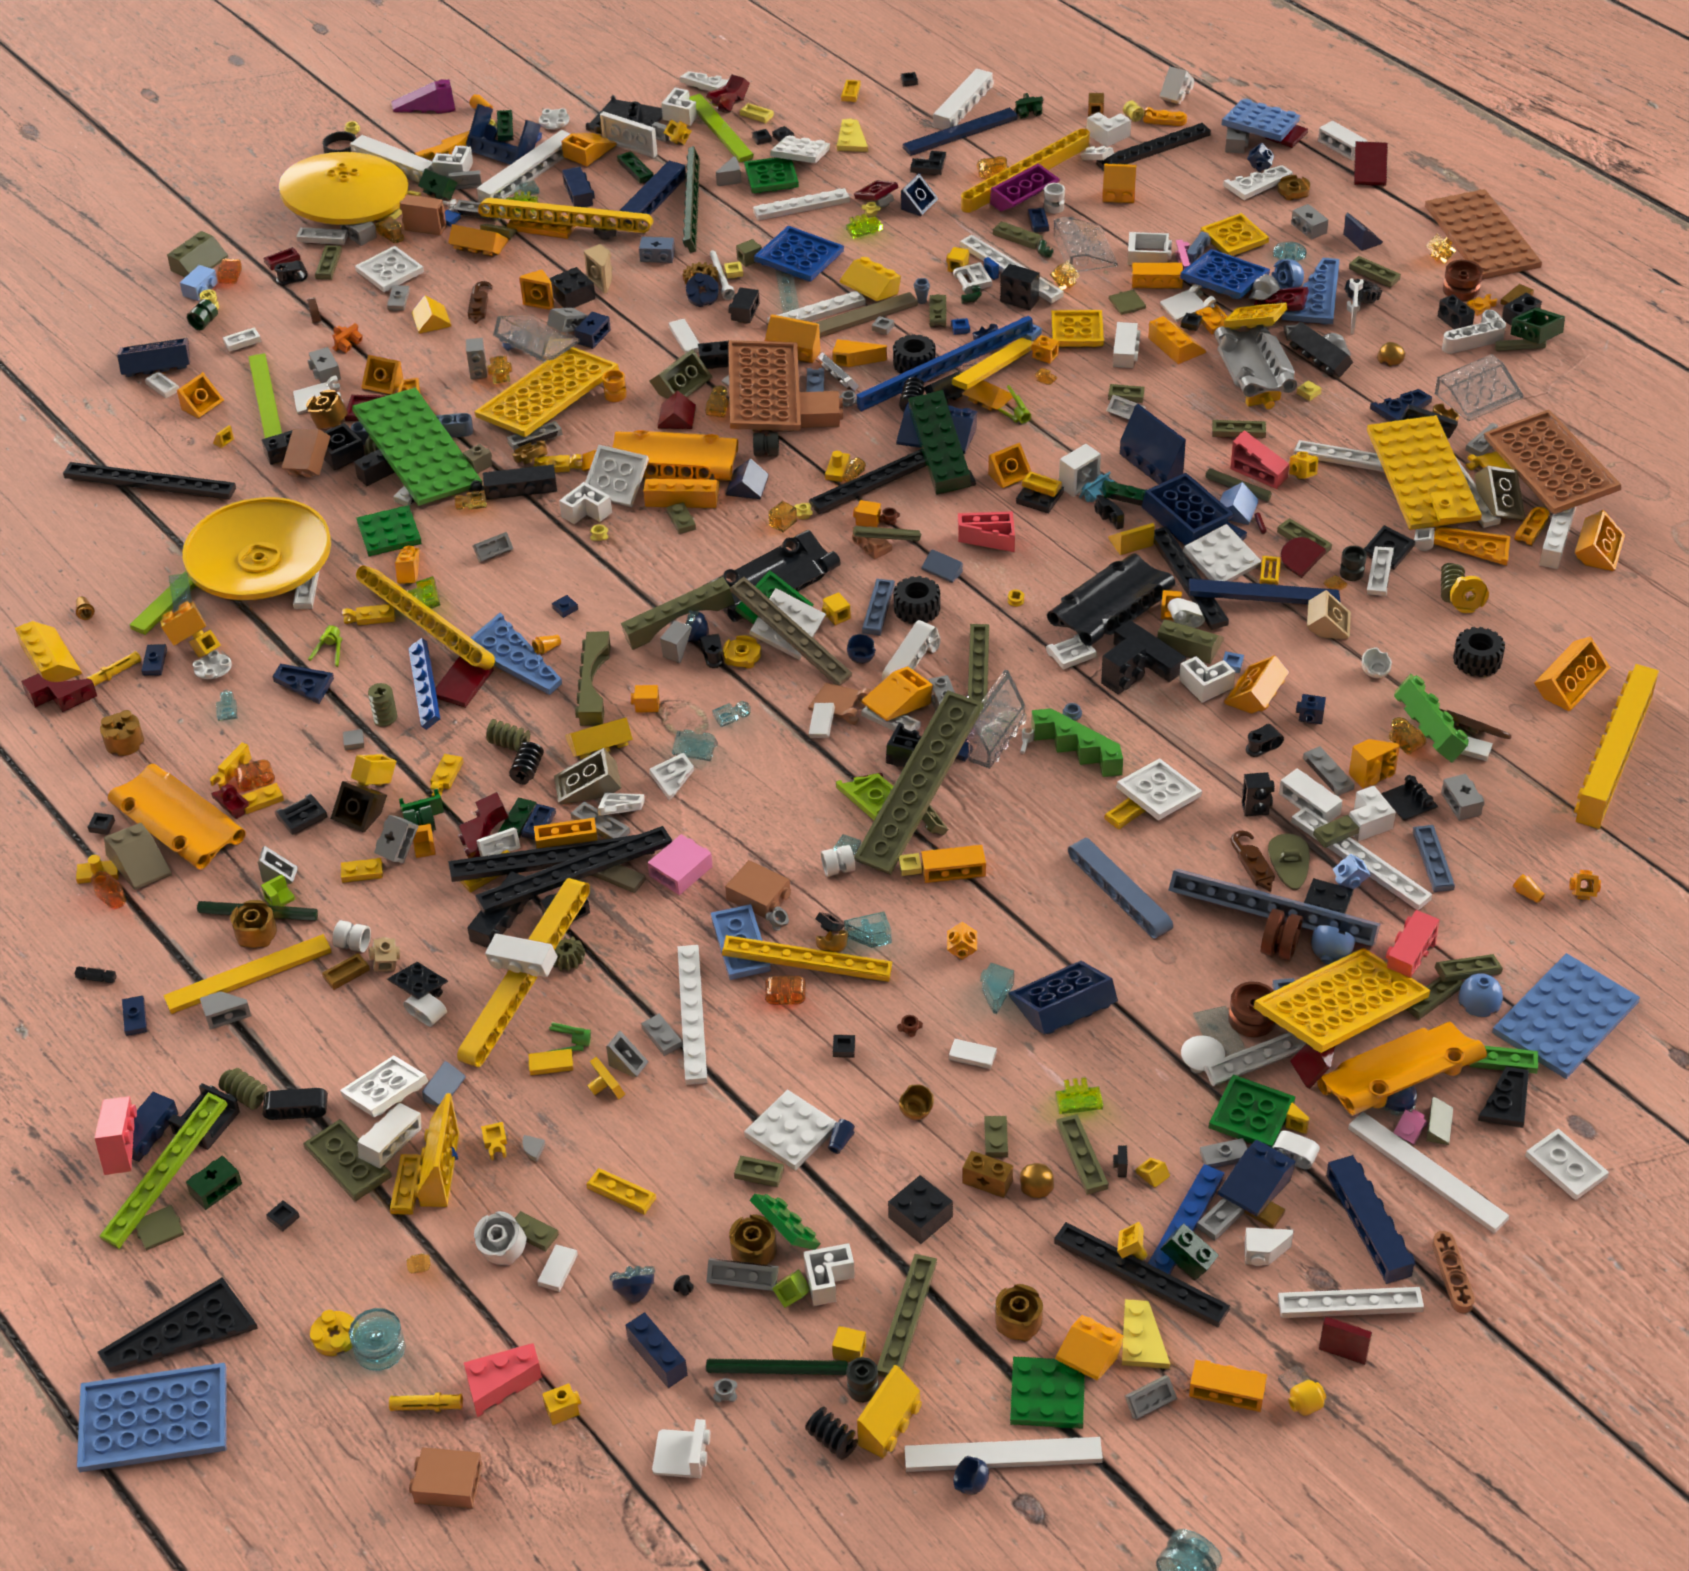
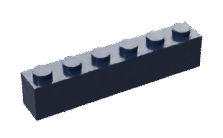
[620,160,686,224]
[1326,1155,1415,1284]

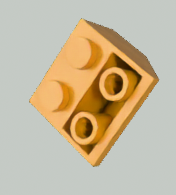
[1349,739,1400,789]

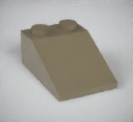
[1474,466,1525,521]
[554,748,622,804]
[104,823,172,890]

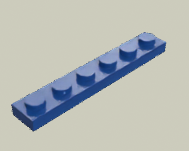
[408,638,440,730]
[1148,1164,1225,1275]

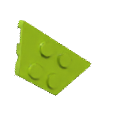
[836,773,893,820]

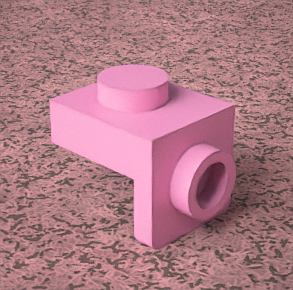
[1393,1110,1428,1145]

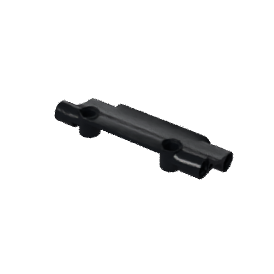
[704,530,841,622]
[1047,553,1175,646]

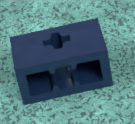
[574,312,611,349]

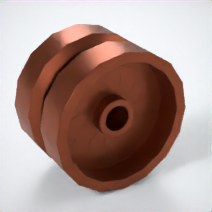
[1443,259,1483,301]
[1260,908,1303,961]
[1228,981,1275,1037]

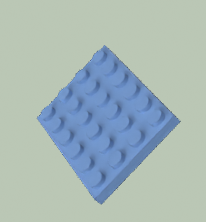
[1492,953,1640,1079]
[77,1363,227,1472]

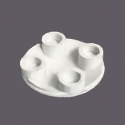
[539,108,570,130]
[193,650,232,679]
[1181,1036,1225,1074]

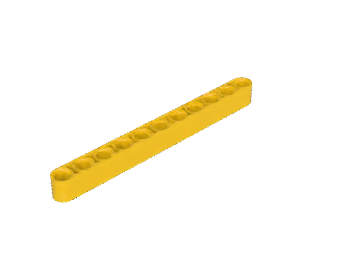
[961,128,1090,213]
[478,198,653,233]
[356,565,495,670]
[457,878,590,1067]

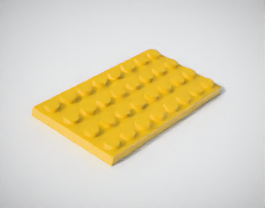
[474,345,619,437]
[1367,415,1482,530]
[1253,948,1431,1053]

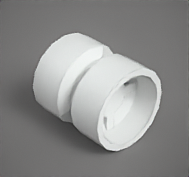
[1044,183,1065,214]
[821,845,855,877]
[332,920,371,952]

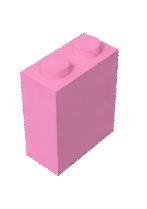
[648,834,713,895]

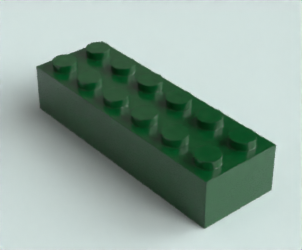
[908,390,971,495]

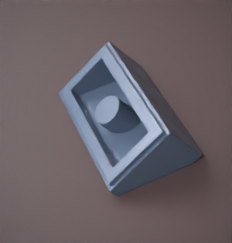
[921,549,963,583]
[422,1061,466,1107]

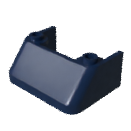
[466,104,541,165]

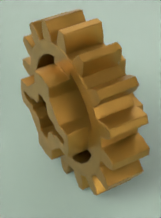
[682,262,719,289]

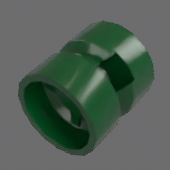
[187,299,218,330]
[402,805,436,831]

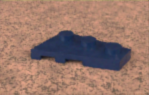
[1370,389,1432,422]
[273,663,334,704]

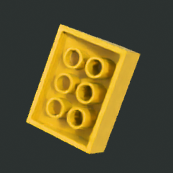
[415,1093,459,1207]

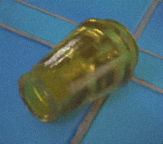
[842,457,866,482]

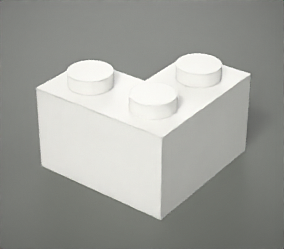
[1160,66,1194,104]
[661,88,697,125]
[1086,112,1131,147]
[432,146,473,178]
[559,482,612,524]
[1179,656,1235,703]
[1349,786,1396,842]
[804,1243,855,1306]

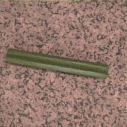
[1205,468,1272,502]
[853,526,922,541]

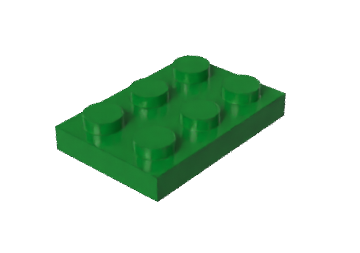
[749,1193,821,1250]

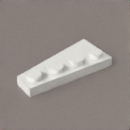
[1223,165,1293,200]

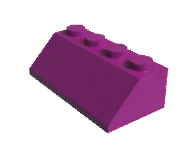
[990,163,1060,212]

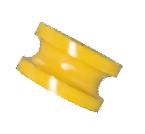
[1007,589,1024,607]

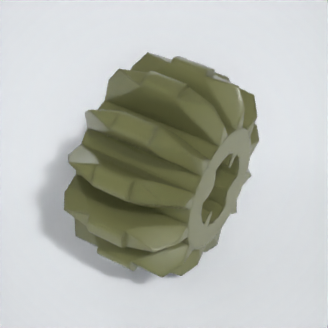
[553,937,585,971]

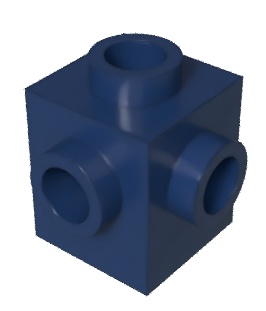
[1247,143,1274,172]
[1296,694,1326,724]

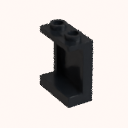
[168,1083,240,1150]

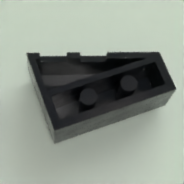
[886,722,922,768]

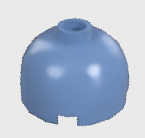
[1271,259,1304,289]
[1311,926,1356,964]
[1458,973,1503,1017]

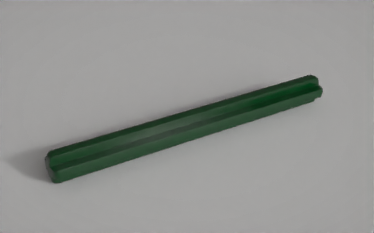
[197,901,318,921]
[706,1358,848,1375]

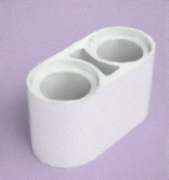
[1168,598,1205,628]
[403,994,447,1027]
[1273,1131,1320,1169]

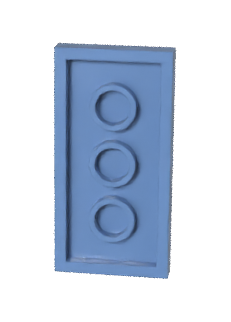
[711,904,771,980]

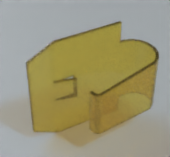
[1035,368,1057,385]
[1323,575,1348,591]
[406,1253,431,1274]

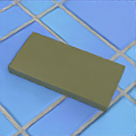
[303,1119,392,1202]

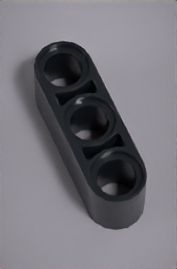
[262,1088,328,1120]

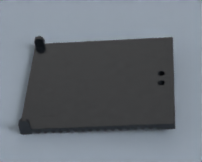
[586,95,663,131]

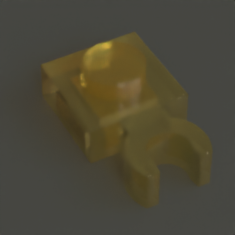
[454,490,487,510]

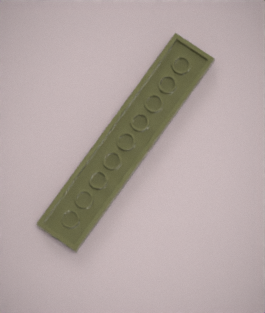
[854,690,984,875]

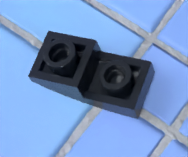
[1094,495,1124,530]

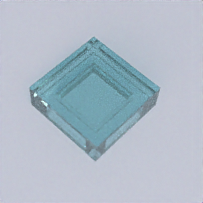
[519,181,540,197]
[834,834,861,855]

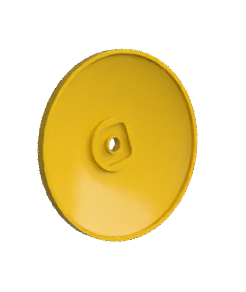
[279,152,408,225]
[182,497,331,600]

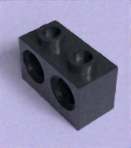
[1502,292,1542,325]
[1437,294,1475,329]
[698,340,729,369]
[1241,772,1275,816]

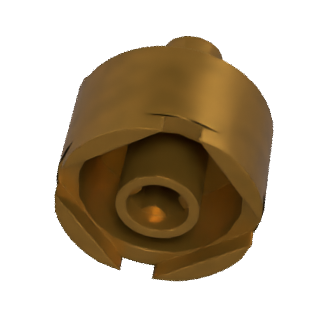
[306,390,348,429]
[100,710,144,756]
[231,900,277,948]
[729,1214,777,1265]
[995,1284,1043,1342]

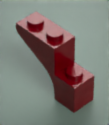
[706,74,750,112]
[21,673,97,712]
[458,792,509,858]

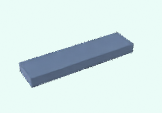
[862,579,895,636]
[1413,825,1455,892]

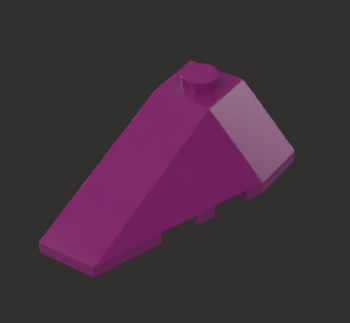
[391,79,456,114]

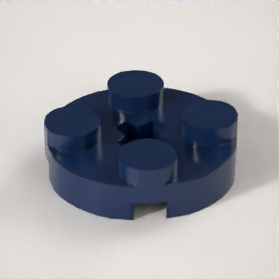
[686,273,719,307]

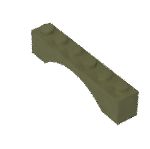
[621,577,735,650]
[575,631,611,726]

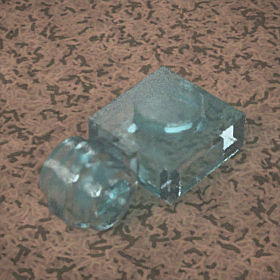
[216,689,238,721]
[712,701,751,727]

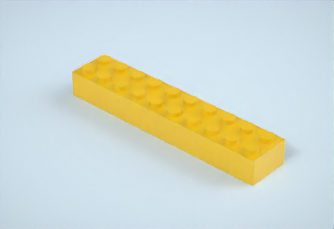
[1574,664,1659,829]

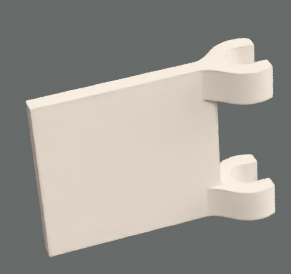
[1346,279,1364,334]
[1160,283,1216,322]
[293,376,344,414]

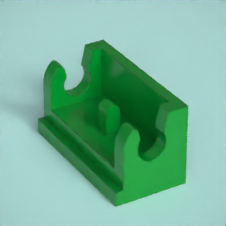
[399,789,444,818]

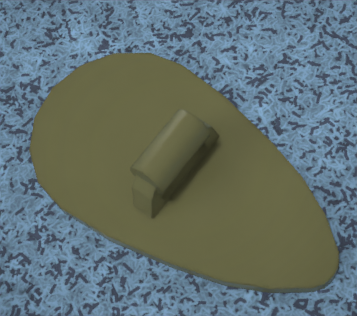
[1268,834,1310,890]

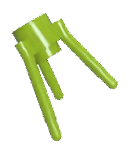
[998,385,1031,424]
[308,625,342,667]

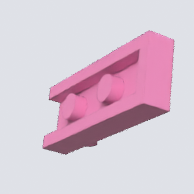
[1175,240,1190,270]

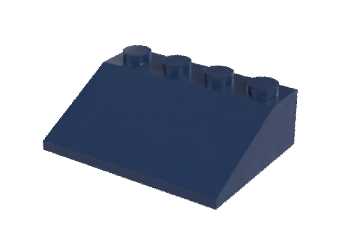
[117,337,190,377]
[896,402,977,454]
[1119,404,1186,485]
[1142,473,1234,546]
[1008,960,1118,1035]

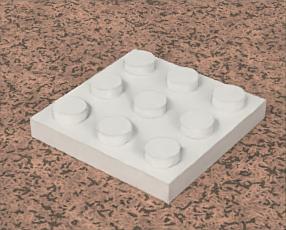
[770,136,830,163]
[355,246,424,292]
[585,445,649,507]
[1183,524,1262,582]
[749,588,826,660]
[1116,758,1202,821]
[340,1056,429,1117]
[744,1089,837,1171]

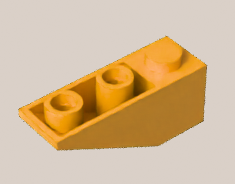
[832,339,887,367]
[395,546,420,584]

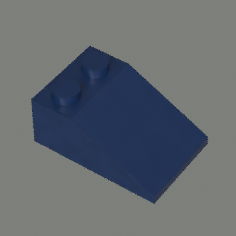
[1218,1139,1296,1217]

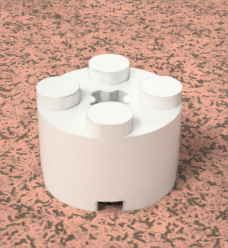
[474,1211,527,1265]

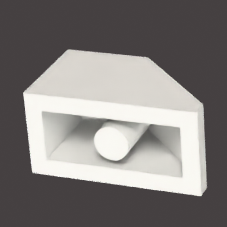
[1244,1228,1293,1266]

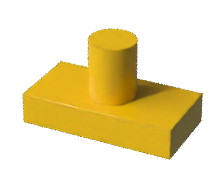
[1245,391,1281,409]
[825,450,850,482]
[76,855,119,884]
[587,1056,626,1100]
[1117,1222,1148,1260]

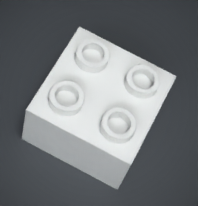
[1059,444,1101,497]

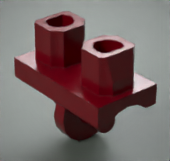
[211,783,249,819]

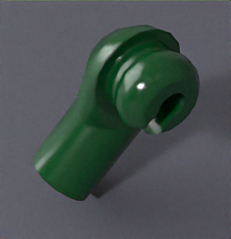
[1038,240,1054,258]
[961,286,982,303]

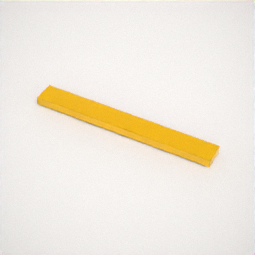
[952,337,1033,390]
[163,934,332,1014]
[722,935,893,982]

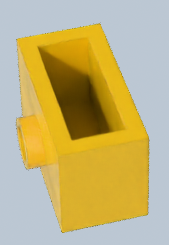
[350,754,397,787]

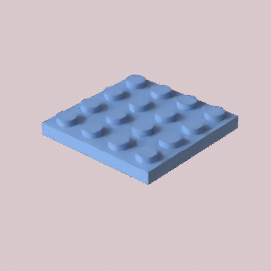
[1221,99,1301,141]

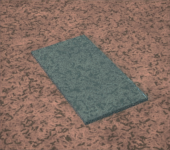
[1193,1006,1245,1057]

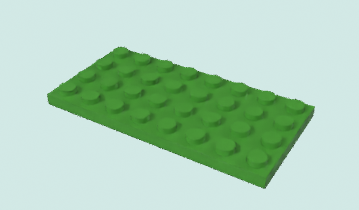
[352,388,482,506]

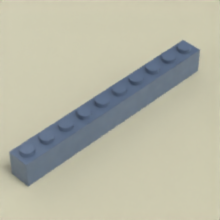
[1168,869,1381,946]

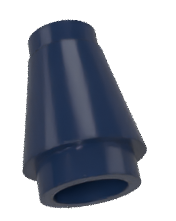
[828,1119,855,1154]

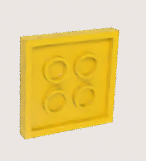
[1200,213,1269,256]
[1224,303,1287,330]
[1051,310,1104,347]

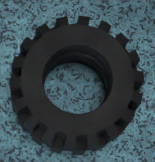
[893,334,936,374]
[893,576,941,624]
[1453,627,1505,677]

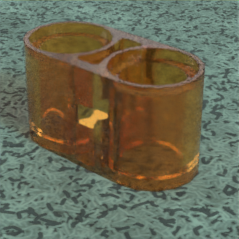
[217,259,242,284]
[234,759,275,791]
[91,871,126,909]
[765,976,806,1005]

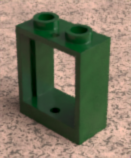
[1510,307,1565,344]

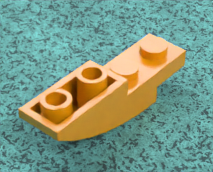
[415,131,470,161]

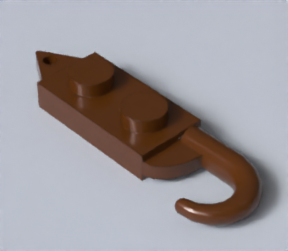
[468,281,493,324]
[1439,708,1512,739]
[1230,830,1275,892]

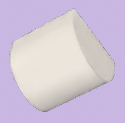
[1414,528,1435,551]

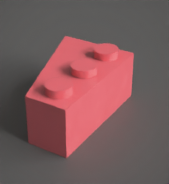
[1230,430,1289,489]
[958,511,1015,552]
[1386,910,1440,978]
[95,1096,137,1175]
[464,1343,542,1418]

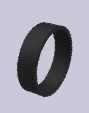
[322,131,357,153]

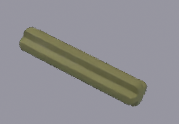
[1495,339,1547,351]

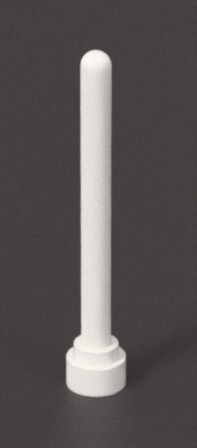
[710,250,735,300]

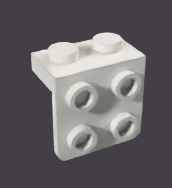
[652,1419,710,1478]

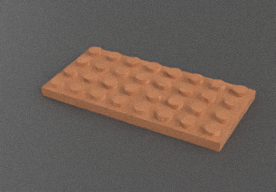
[1425,189,1542,279]
[728,340,801,431]
[1484,410,1621,514]

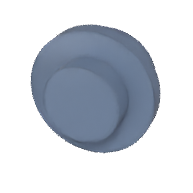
[1063,703,1082,721]

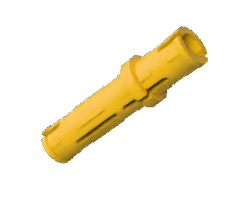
[86,651,142,686]
[389,1392,463,1412]

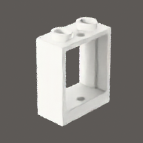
[1127,232,1172,265]

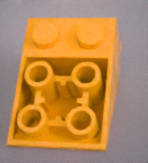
[561,133,617,166]
[161,601,206,646]
[861,666,933,721]

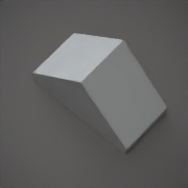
[716,156,741,186]
[660,621,692,663]
[257,846,298,884]
[606,1031,649,1078]

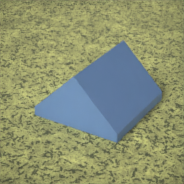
[1220,482,1259,525]

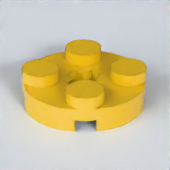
[1450,576,1489,613]
[723,635,761,669]
[310,1309,358,1356]

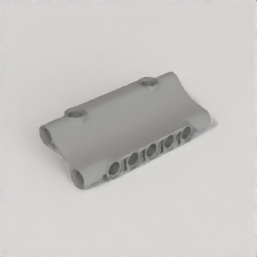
[1214,324,1297,397]

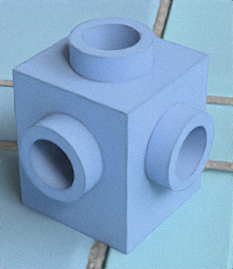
[1333,854,1371,889]

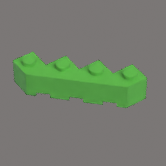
[1394,673,1469,763]
[1031,708,1123,777]

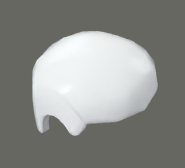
[1361,647,1392,679]

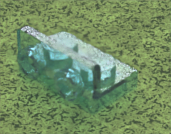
[672,729,718,761]

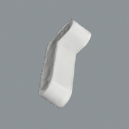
[1442,310,1506,354]
[882,620,941,680]

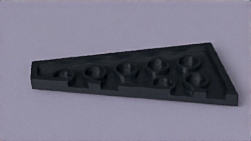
[97,1277,258,1373]

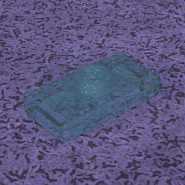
[169,573,192,612]

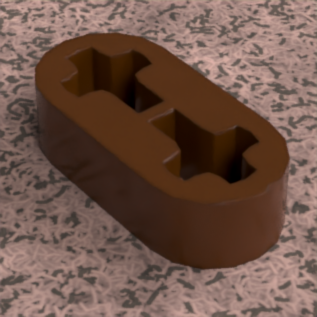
[307,297,321,323]

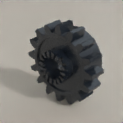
[1344,279,1382,304]

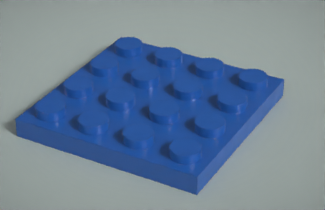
[754,226,844,282]
[1180,249,1270,299]

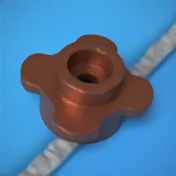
[879,507,900,524]
[897,1015,923,1037]

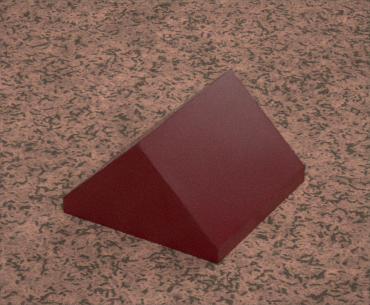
[658,391,696,429]
[1290,1043,1335,1089]

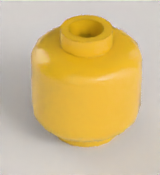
[1288,1380,1326,1416]

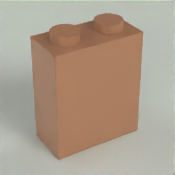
[400,194,447,236]
[799,391,843,428]
[282,429,330,478]
[725,860,791,919]
[409,1447,483,1509]

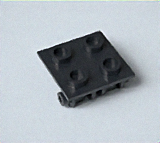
[1381,775,1438,821]
[387,962,448,999]

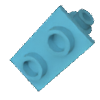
[1079,472,1114,502]

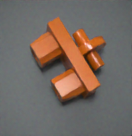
[332,323,363,353]

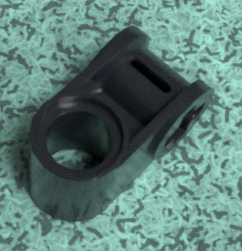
[274,261,308,285]
[700,634,723,668]
[1245,724,1284,757]

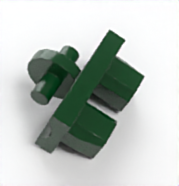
[1014,93,1043,119]

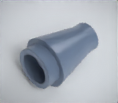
[914,278,930,304]

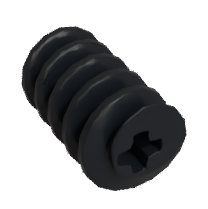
[899,377,925,412]
[509,742,544,785]
[805,1406,858,1460]

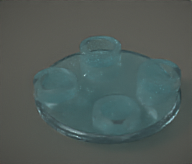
[1273,241,1307,261]

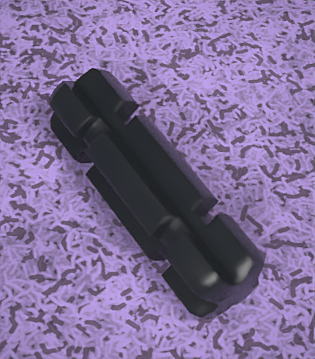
[74,966,117,983]

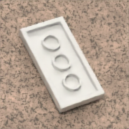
[600,111,658,158]

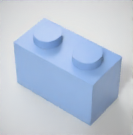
[180,265,218,301]

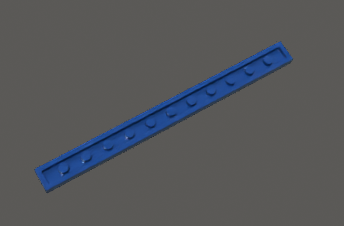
[856,315,1033,411]

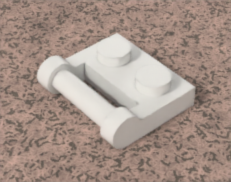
[953,262,992,294]
[1046,634,1096,670]

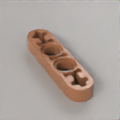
[1432,1231,1475,1313]

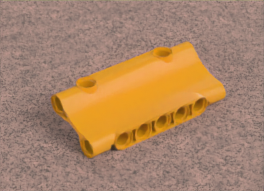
[612,430,739,481]
[107,763,246,870]
[1317,1021,1487,1116]

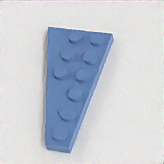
[1282,258,1340,324]
[470,612,562,695]

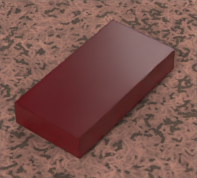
[264,247,301,270]

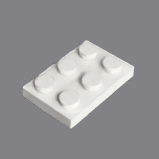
[1525,1129,1609,1200]

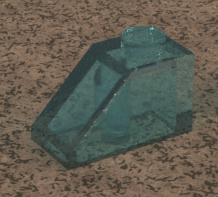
[844,911,892,948]
[980,963,1014,1014]

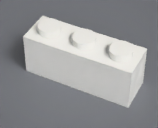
[1318,121,1367,161]
[1113,322,1141,368]
[1279,769,1343,823]
[485,933,557,977]
[357,1103,421,1168]

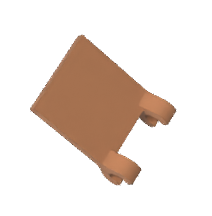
[808,683,871,725]

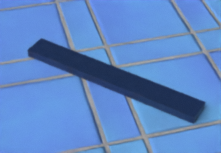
[903,107,1018,156]
[1188,579,1341,605]

